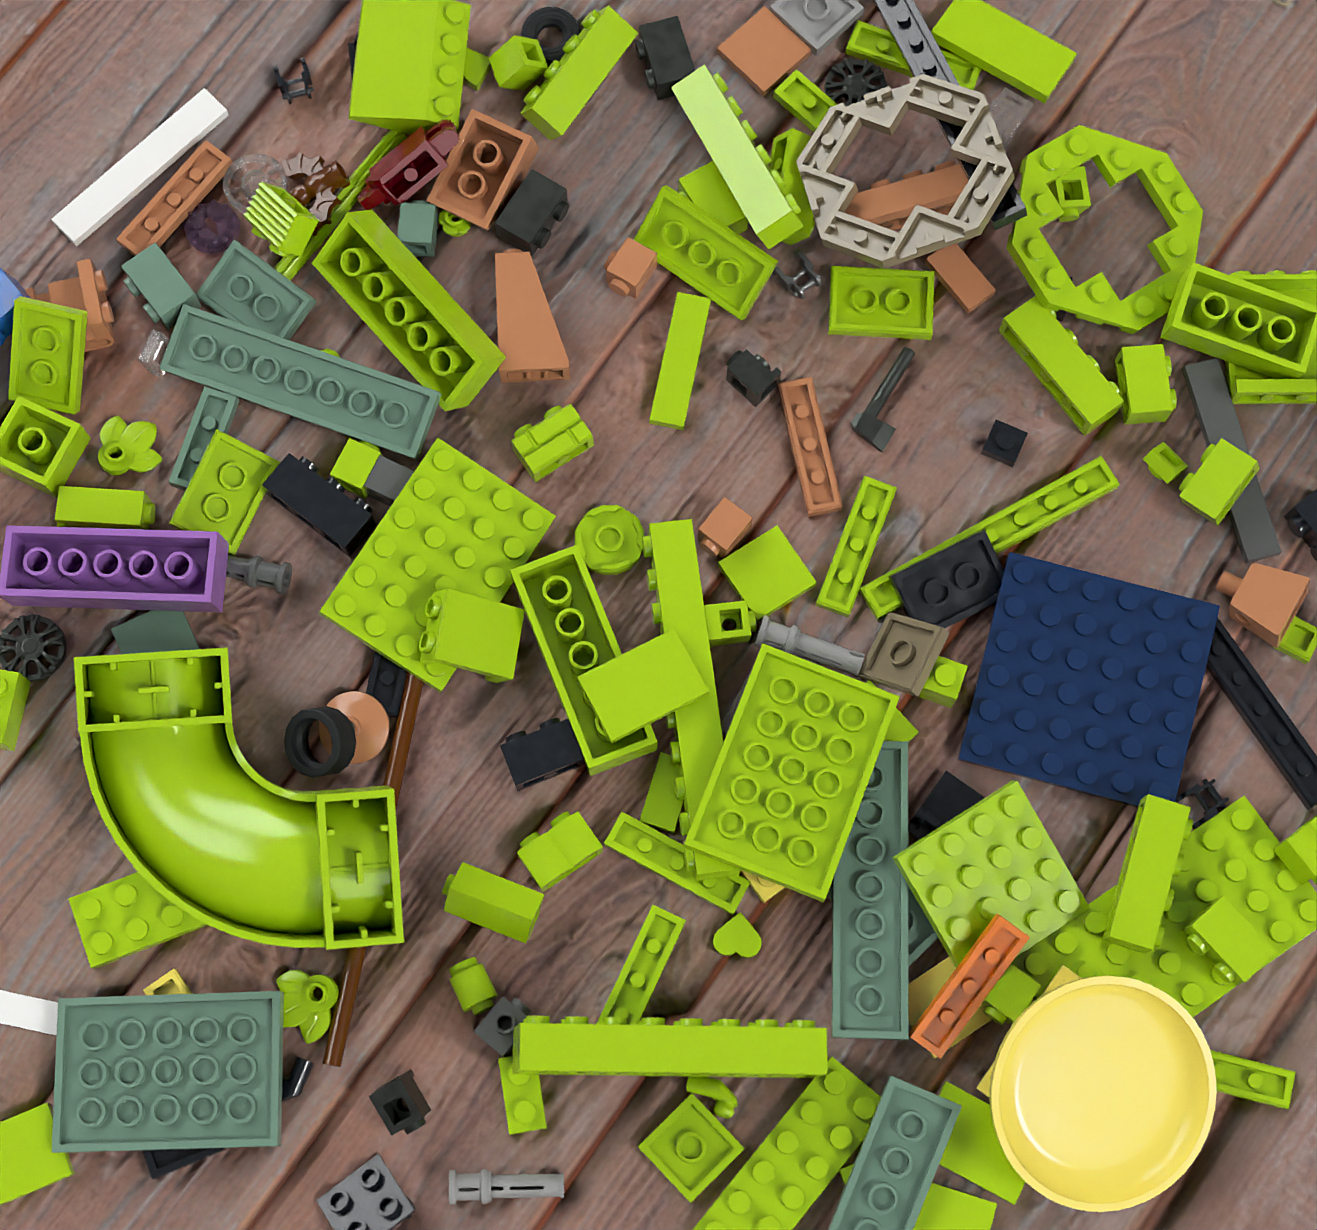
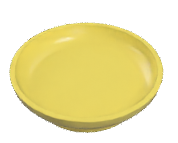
[990,976,1216,1212]

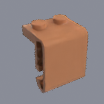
[25,259,115,352]

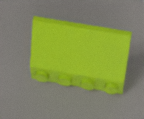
[348,0,471,135]

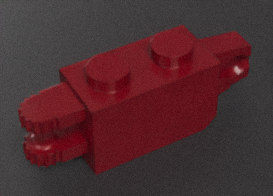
[357,119,460,210]

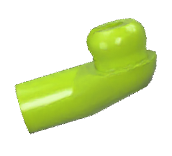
[686,1077,738,1119]

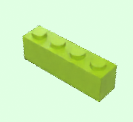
[520,6,638,140]
[999,295,1124,436]
[1102,794,1193,954]

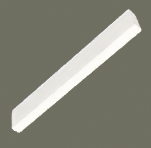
[51,88,229,246]

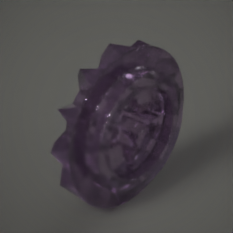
[184,200,240,253]

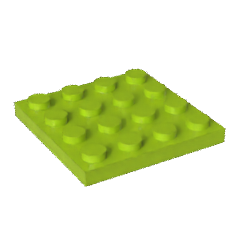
[892,781,1090,968]

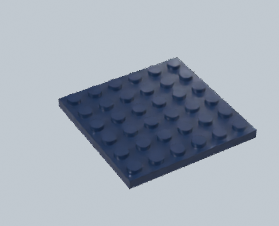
[957,552,1220,807]

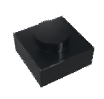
[981,419,1028,467]

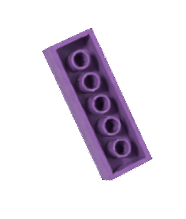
[0,525,229,613]

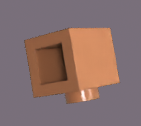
[604,237,657,299]

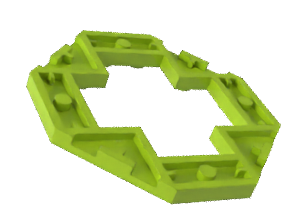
[1006,125,1203,335]

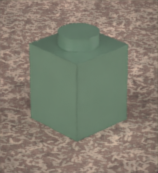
[397,200,439,257]

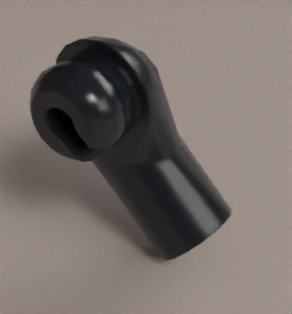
[282,1056,314,1102]

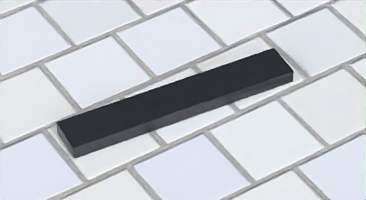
[1206,617,1317,810]

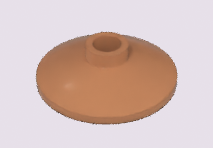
[319,691,390,764]

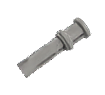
[754,615,865,676]
[449,1169,564,1205]

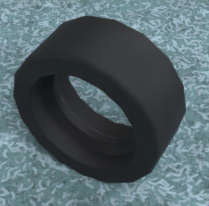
[284,706,356,778]

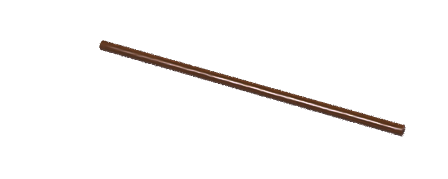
[322,672,424,1067]

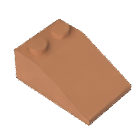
[426,109,539,231]

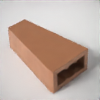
[495,249,571,383]

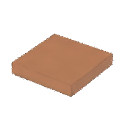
[717,6,812,97]

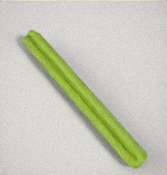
[274,130,407,280]

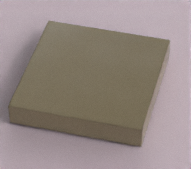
[858,612,950,697]

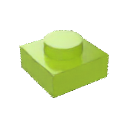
[1143,442,1188,484]

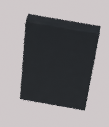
[888,529,1004,628]

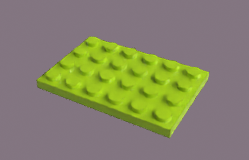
[319,438,556,693]
[683,643,900,902]

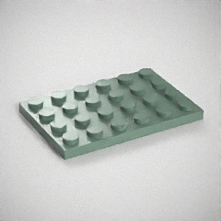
[52,991,284,1153]

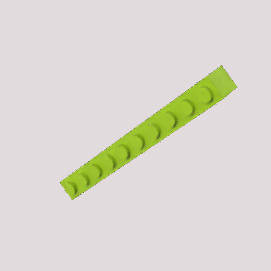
[642,519,741,881]

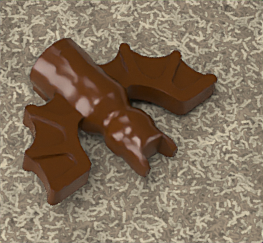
[281,152,351,237]

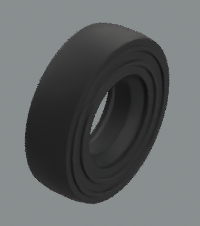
[521,7,581,66]

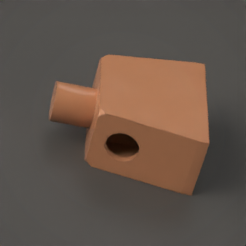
[1216,563,1310,648]

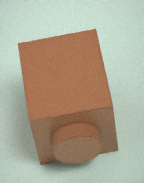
[698,497,753,558]

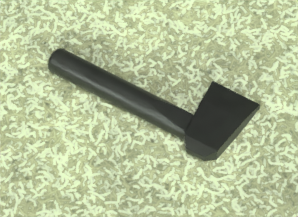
[851,347,915,452]

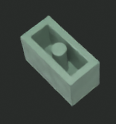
[121,242,202,330]

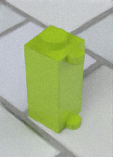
[55,486,156,530]
[442,862,545,944]

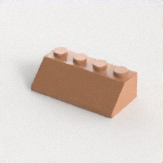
[844,161,968,231]

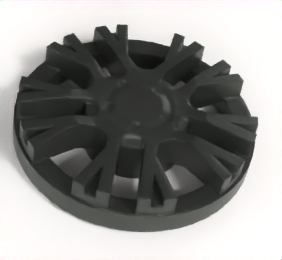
[824,57,887,106]
[0,614,66,682]

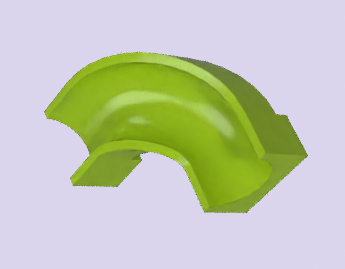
[74,648,404,950]

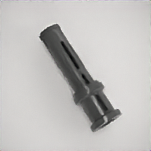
[226,555,292,594]

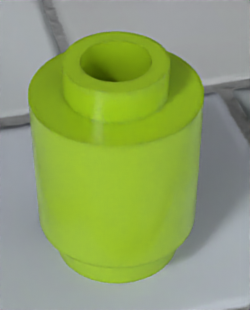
[449,957,498,1016]

